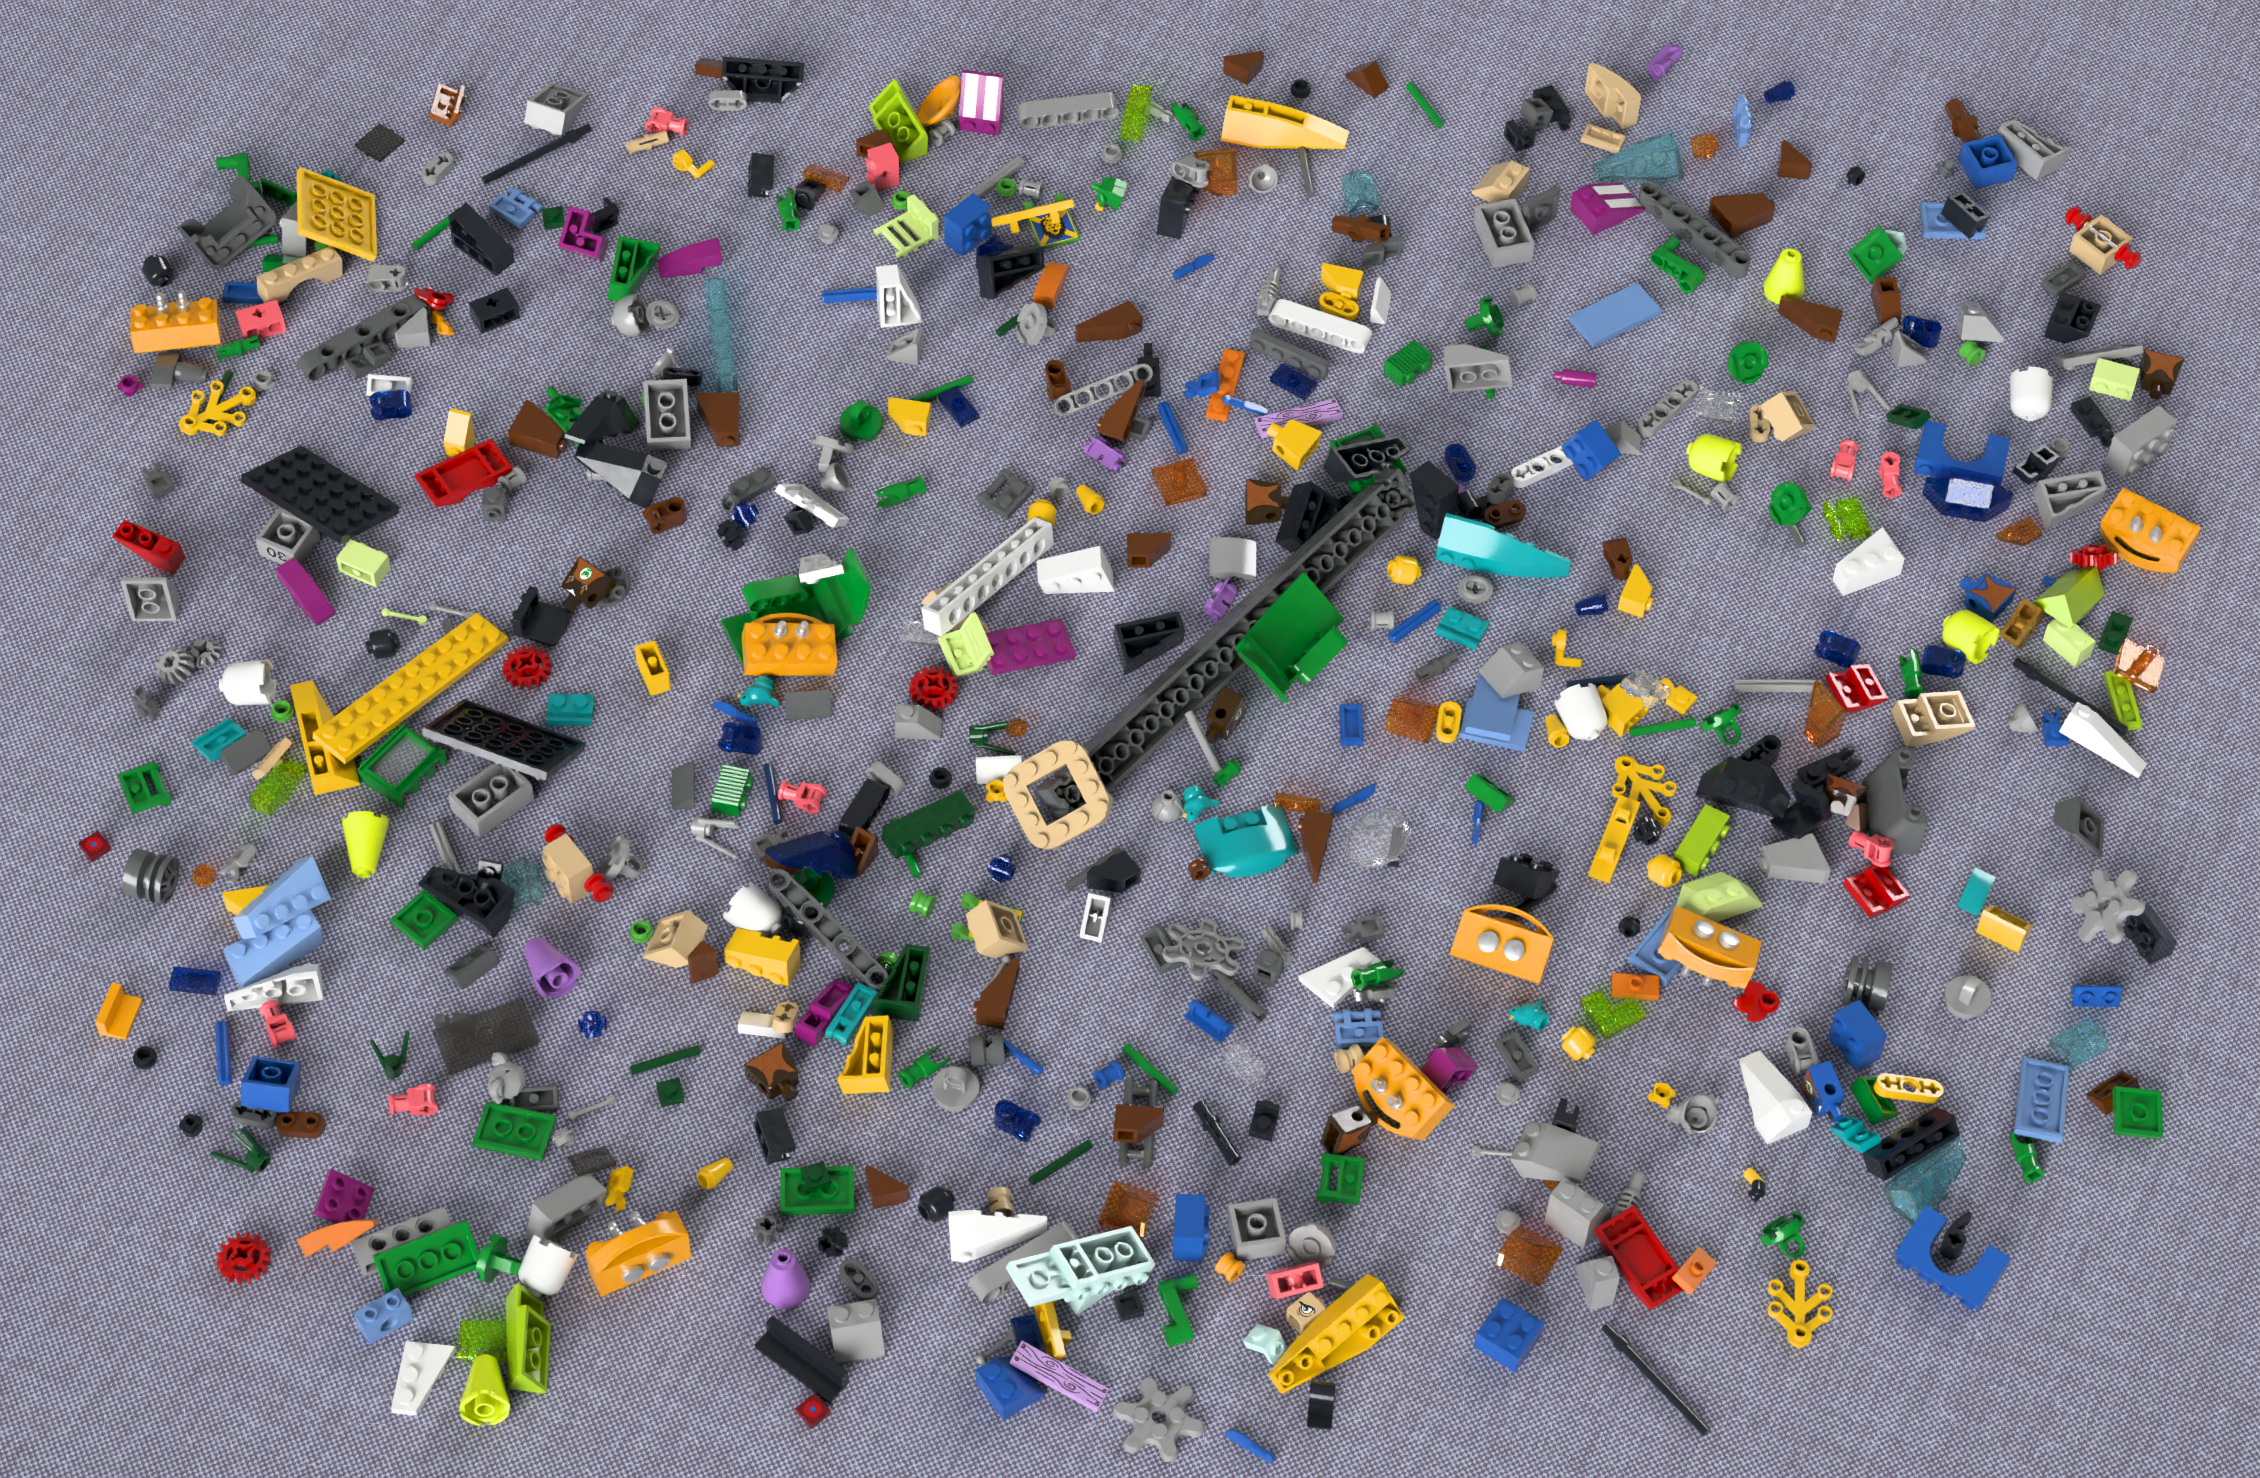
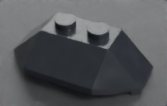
[722,56,805,104]
[1695,757,1790,820]

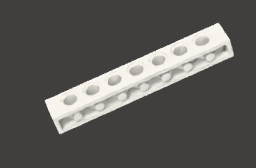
[922,517,1054,637]

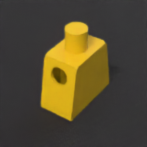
[1267,419,1322,471]
[1597,683,1651,737]

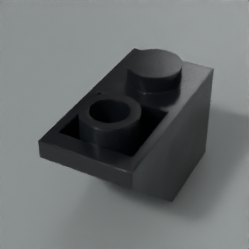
[1087,850,1141,893]

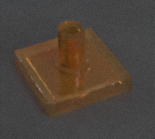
[1152,458,1207,506]
[2114,638,2165,693]

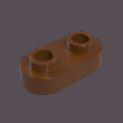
[1483,500,1526,529]
[276,1111,325,1138]

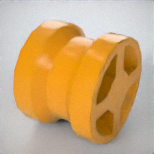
[1215,1251,1245,1283]

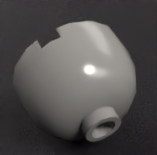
[611,294,649,337]

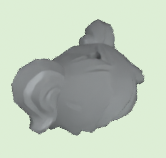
[487,1052,526,1104]
[1667,1093,1720,1135]

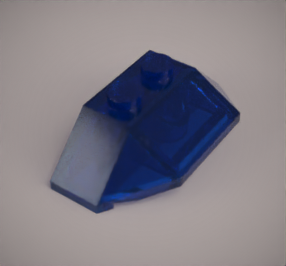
[1922,475,2013,522]

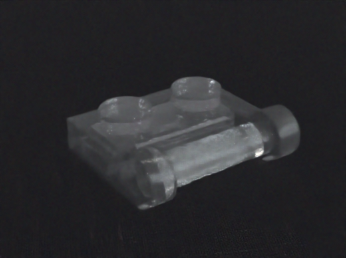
[1694,385,1742,424]
[1619,670,1671,708]

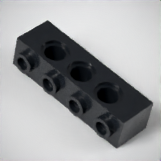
[1862,1107,1960,1180]

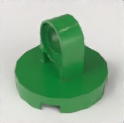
[1464,295,1505,337]
[1727,341,1769,384]
[840,399,883,442]
[1769,482,1812,526]
[1698,702,1742,745]
[792,868,835,908]
[1758,1211,1805,1258]
[476,1233,522,1283]

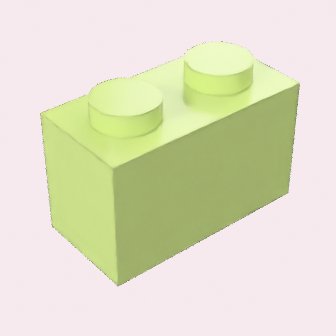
[2089,358,2140,401]
[336,539,391,588]
[2043,619,2095,668]

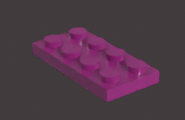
[985,619,1076,675]

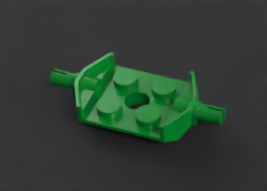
[545,386,605,445]

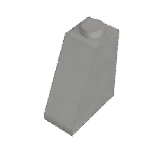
[1758,833,1831,884]
[1575,1256,1620,1310]

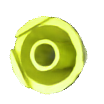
[1763,248,1805,304]
[342,811,389,878]
[459,1354,510,1426]

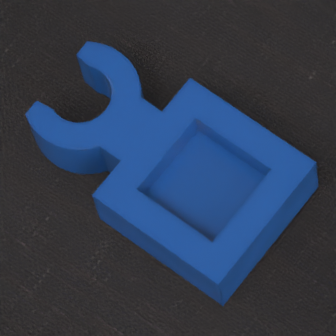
[1184,371,1221,399]
[2042,709,2069,746]

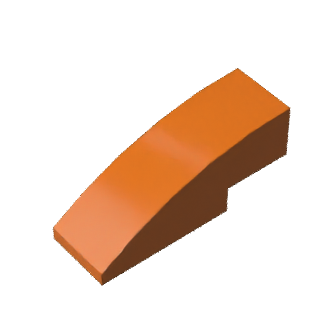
[1033,261,1070,309]
[297,1219,379,1257]

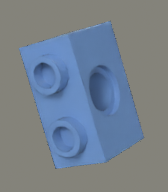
[354,1288,413,1345]

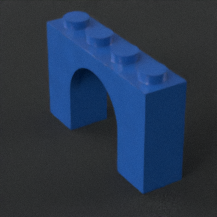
[1914,421,2010,491]
[1894,1206,2011,1311]

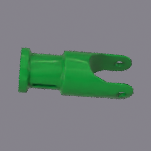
[1171,102,1206,141]
[776,187,800,231]
[876,476,926,508]
[1899,648,1924,699]
[1351,959,1404,989]
[898,1044,951,1089]
[2009,1132,2044,1182]

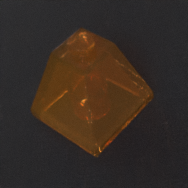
[1193,148,1237,196]
[1804,680,1846,749]
[1385,694,1440,743]
[1098,1181,1160,1237]
[1497,1226,1563,1287]

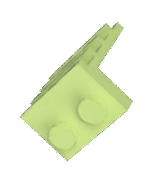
[874,194,939,258]
[938,612,994,678]

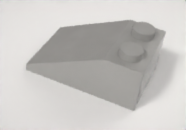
[524,82,589,136]
[1444,344,1513,393]
[121,577,179,621]
[1510,1122,1601,1183]

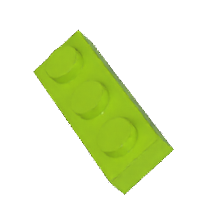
[2103,670,2142,731]

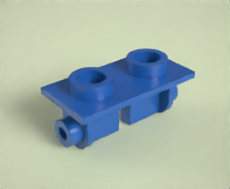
[2071,983,2122,1007]
[1184,999,1235,1043]

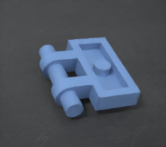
[1732,93,1753,147]
[489,187,544,229]
[1333,1008,1384,1048]

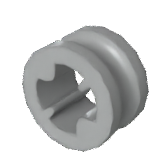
[1049,477,1069,498]
[1289,909,1303,930]

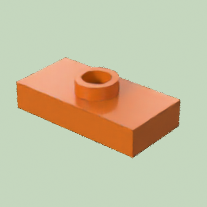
[1611,973,1659,1001]
[1672,1246,1717,1295]

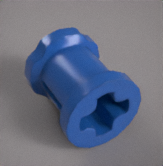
[1093,1060,1125,1090]

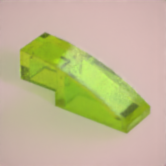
[1120,85,1153,141]
[249,760,308,816]

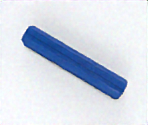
[821,287,877,303]
[1158,401,1188,455]
[1388,600,1441,643]
[215,1021,232,1086]

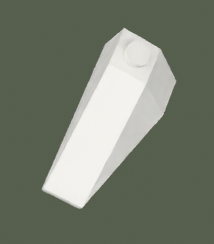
[2059,702,2147,778]
[224,963,323,1012]
[1739,1050,1812,1145]
[948,1210,1047,1262]

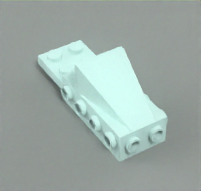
[1006,1226,1155,1315]

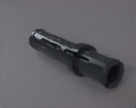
[1193,1100,1242,1166]

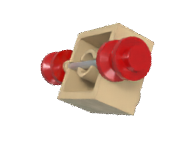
[2065,206,2141,275]
[542,824,614,904]

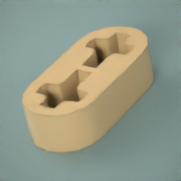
[1748,404,1770,443]
[772,1002,799,1033]

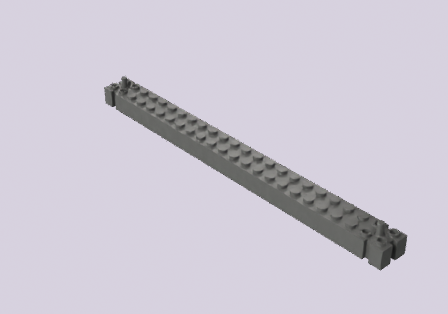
[1034,468,1416,821]

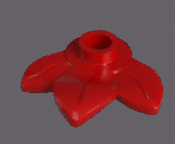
[414,286,454,310]
[1732,981,1780,1022]

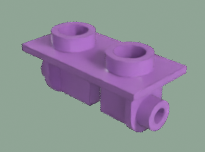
[1645,42,1683,82]
[1083,434,1128,472]
[1201,577,1237,622]

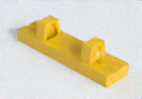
[991,199,1074,234]
[1588,795,1641,884]
[1033,1300,1072,1361]

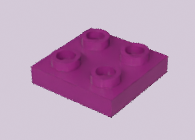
[313,1168,375,1224]

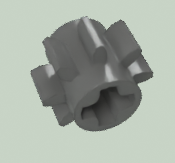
[753,1214,784,1246]

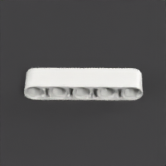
[1268,299,1372,353]

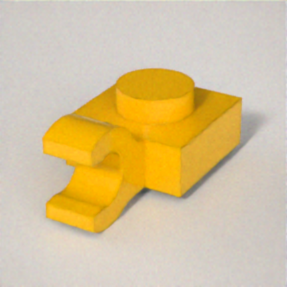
[1657,677,1698,716]
[605,1166,634,1212]

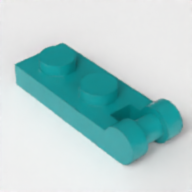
[825,982,878,1046]

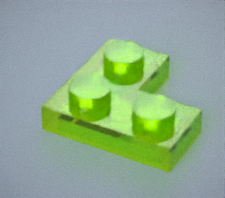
[1580,990,1646,1040]

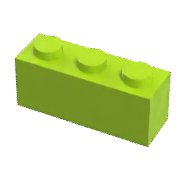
[1674,804,1731,877]

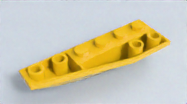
[1221,95,1349,149]
[290,680,360,795]
[1268,1273,1405,1394]

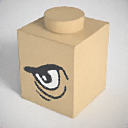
[1286,1291,1326,1334]

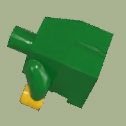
[1090,177,1127,212]

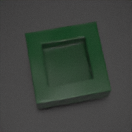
[542,206,565,230]
[656,1078,685,1107]
[800,1161,831,1193]

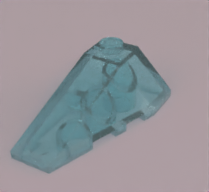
[1592,133,1684,183]
[1883,1138,1966,1225]

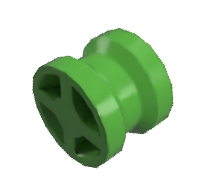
[1958,340,1986,366]
[909,890,936,918]

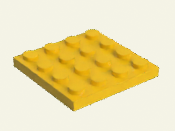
[296,167,377,261]

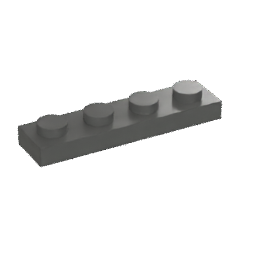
[1250,328,1329,380]

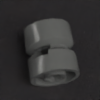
[968,1033,1005,1067]

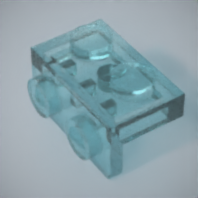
[1341,169,1380,213]
[502,857,542,910]
[2049,1020,2108,1069]

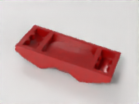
[414,439,513,507]
[1594,1205,1684,1311]

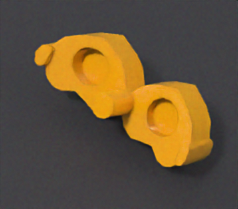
[431,311,454,336]

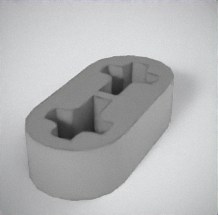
[708,90,747,111]
[421,152,454,185]
[867,761,905,797]

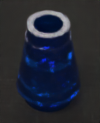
[1764,80,1795,103]
[1574,593,1608,616]

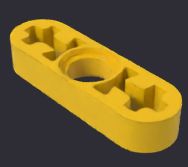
[1873,1073,1944,1104]

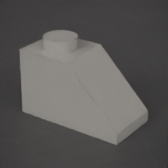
[895,704,942,740]

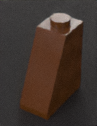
[1708,193,1775,238]
[696,392,740,447]
[508,400,568,459]

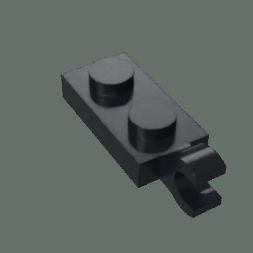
[1533,85,1571,131]
[1138,343,1161,397]
[2070,397,2115,447]

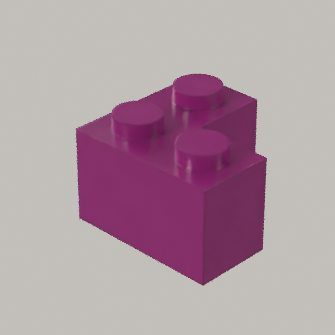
[558,206,609,262]
[1419,1047,1479,1095]

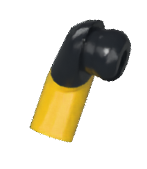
[1743,1167,1766,1202]

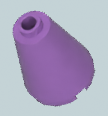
[524,937,581,999]
[761,1249,810,1309]

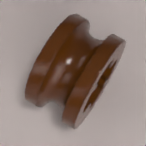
[1188,859,1211,880]

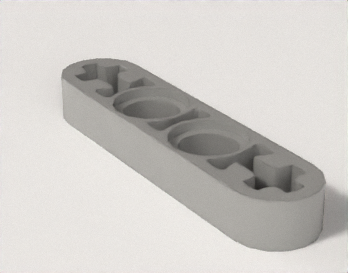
[1637,380,1698,437]

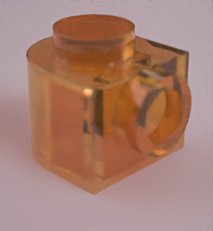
[1691,134,1719,160]

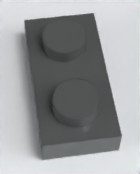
[2041,261,2086,298]
[728,466,777,505]
[1495,1032,1539,1082]

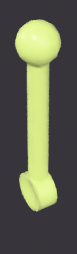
[381,608,427,625]

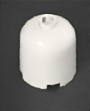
[2010,366,2053,421]
[219,659,276,705]
[1554,683,1607,741]
[723,882,783,938]
[518,1234,578,1298]

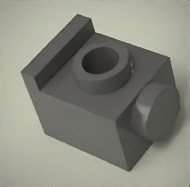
[1520,98,1553,130]
[1253,950,1284,987]

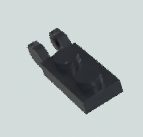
[1797,746,1862,788]

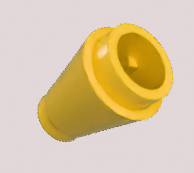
[1076,484,1104,514]
[1545,714,1570,748]
[696,1157,733,1190]

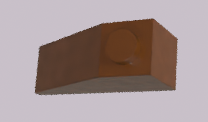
[1778,295,1843,342]
[1075,300,1143,342]
[1097,379,1147,445]
[1297,810,1333,884]
[973,958,1020,1030]

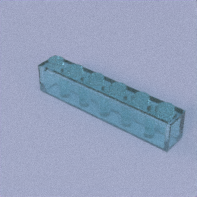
[704,277,738,392]

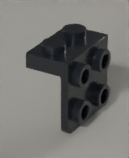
[510,586,572,646]
[1770,780,1832,839]

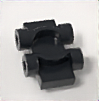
[716,520,746,551]

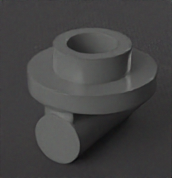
[1935,160,1954,178]

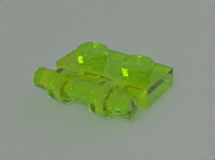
[1822,497,1871,541]
[456,1321,507,1363]

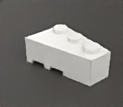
[1833,527,1905,596]

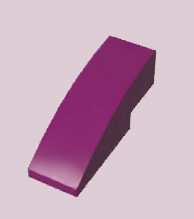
[657,238,722,278]
[275,558,335,626]
[794,978,854,1047]

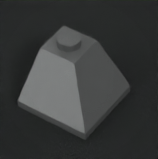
[2053,796,2104,858]

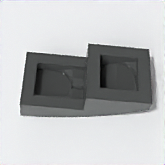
[1362,235,1403,267]
[344,341,393,379]
[150,352,181,389]

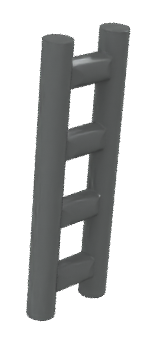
[1118,1078,1158,1168]

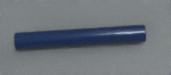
[1566,673,1634,688]
[763,763,782,824]

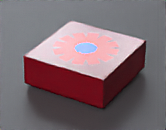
[78,831,111,862]
[795,1393,831,1429]

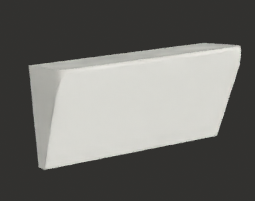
[1370,277,1391,324]
[366,374,413,399]
[976,755,1022,784]
[738,1011,786,1039]

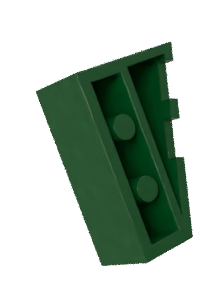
[872,944,930,1022]

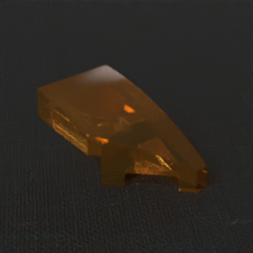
[1996,517,2042,546]

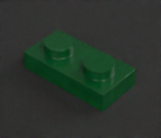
[1886,404,1931,430]
[2098,611,2133,656]

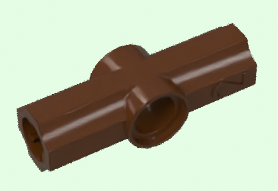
[1945,98,1983,143]
[1331,215,1390,243]

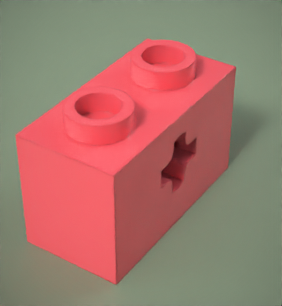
[866,143,899,192]
[235,300,286,339]
[1265,1261,1324,1299]

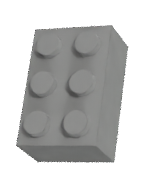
[1474,198,1535,268]
[643,379,691,451]
[2105,405,2177,479]
[448,763,534,838]

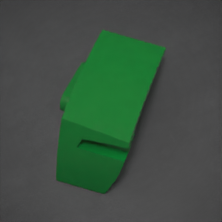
[720,548,871,668]
[1235,572,1348,703]

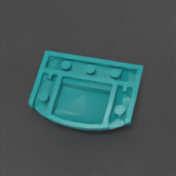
[1194,806,1298,877]

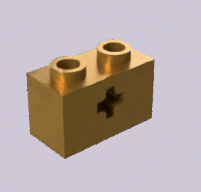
[1999,598,2046,650]

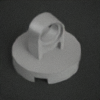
[1016,302,1058,345]
[810,435,854,473]
[599,836,644,881]
[1943,975,1992,1020]
[932,1066,980,1112]
[1288,1222,1336,1269]

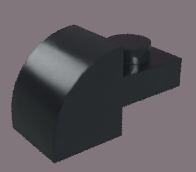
[2012,444,2060,485]

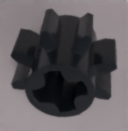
[1632,817,1662,845]
[817,1227,849,1258]

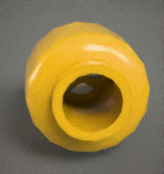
[1027,499,1057,529]
[1387,555,1421,585]
[1647,854,1682,888]
[1561,1026,1596,1061]

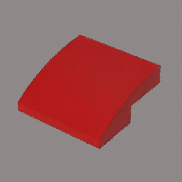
[1825,664,1888,713]
[1843,865,1910,918]

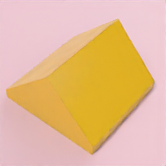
[1976,905,2034,953]

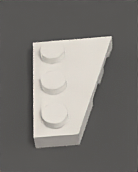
[775,484,849,528]
[799,554,844,584]
[1299,947,1381,1008]
[391,1341,456,1416]

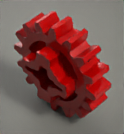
[2069,544,2118,570]
[502,645,552,690]
[909,666,958,711]
[216,1232,271,1285]

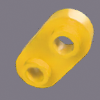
[1319,292,1359,321]
[1436,701,1462,743]

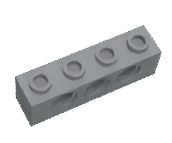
[351,1207,452,1277]

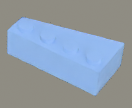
[233,856,331,939]
[223,910,324,988]

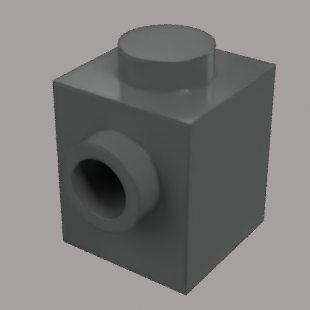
[850,180,885,218]
[481,488,508,522]

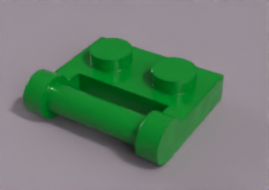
[117,762,172,814]
[1316,1153,1365,1205]

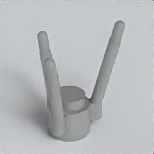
[1846,370,1892,417]
[691,816,739,859]

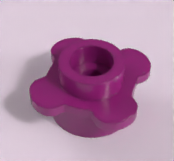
[117,375,143,397]

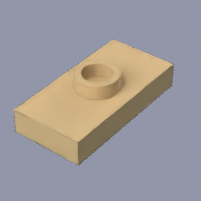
[1581,123,1627,155]
[251,738,292,780]

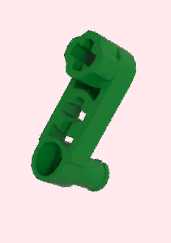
[216,153,262,197]
[1650,237,1705,294]
[1158,1273,1198,1348]

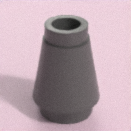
[174,361,208,382]

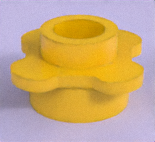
[985,780,1008,802]
[1648,1083,1676,1108]

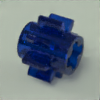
[730,501,759,528]
[988,854,1016,884]
[578,1011,607,1038]

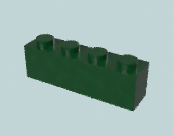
[881,790,976,859]

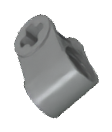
[1170,155,1210,188]
[366,264,409,293]
[1785,1027,1820,1075]

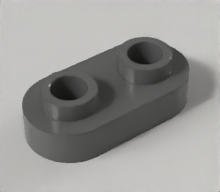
[839,1258,878,1301]

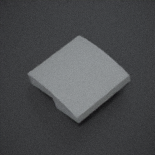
[1209,537,1256,581]

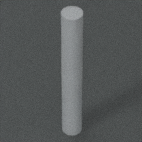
[1185,710,1222,774]

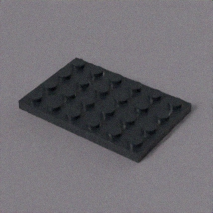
[241,445,400,544]
[422,699,586,781]

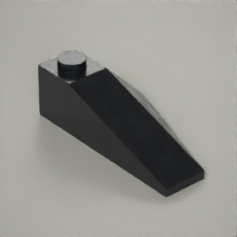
[565,390,640,444]
[1323,434,1411,482]
[574,442,668,508]
[418,866,515,938]

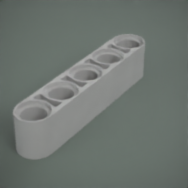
[1017,92,1119,129]
[1053,364,1153,417]
[968,1222,1080,1304]

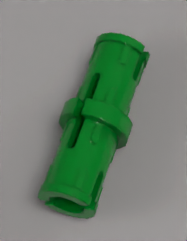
[215,335,260,361]

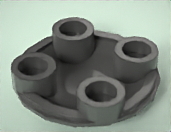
[596,567,631,607]

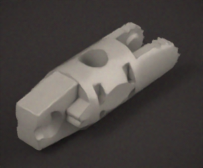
[1854,317,1900,356]

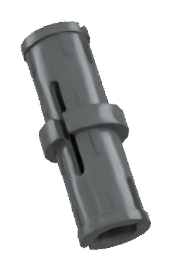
[1414,651,1459,683]

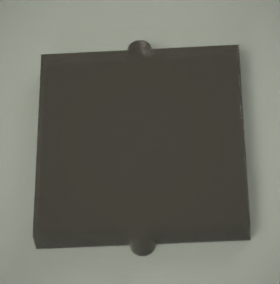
[355,123,405,162]
[567,1146,617,1177]

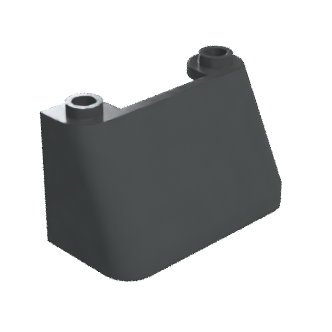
[177,175,276,269]
[1862,748,1928,855]

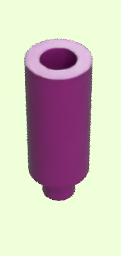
[1553,369,1597,388]

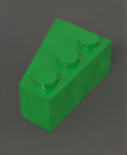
[607,236,661,302]

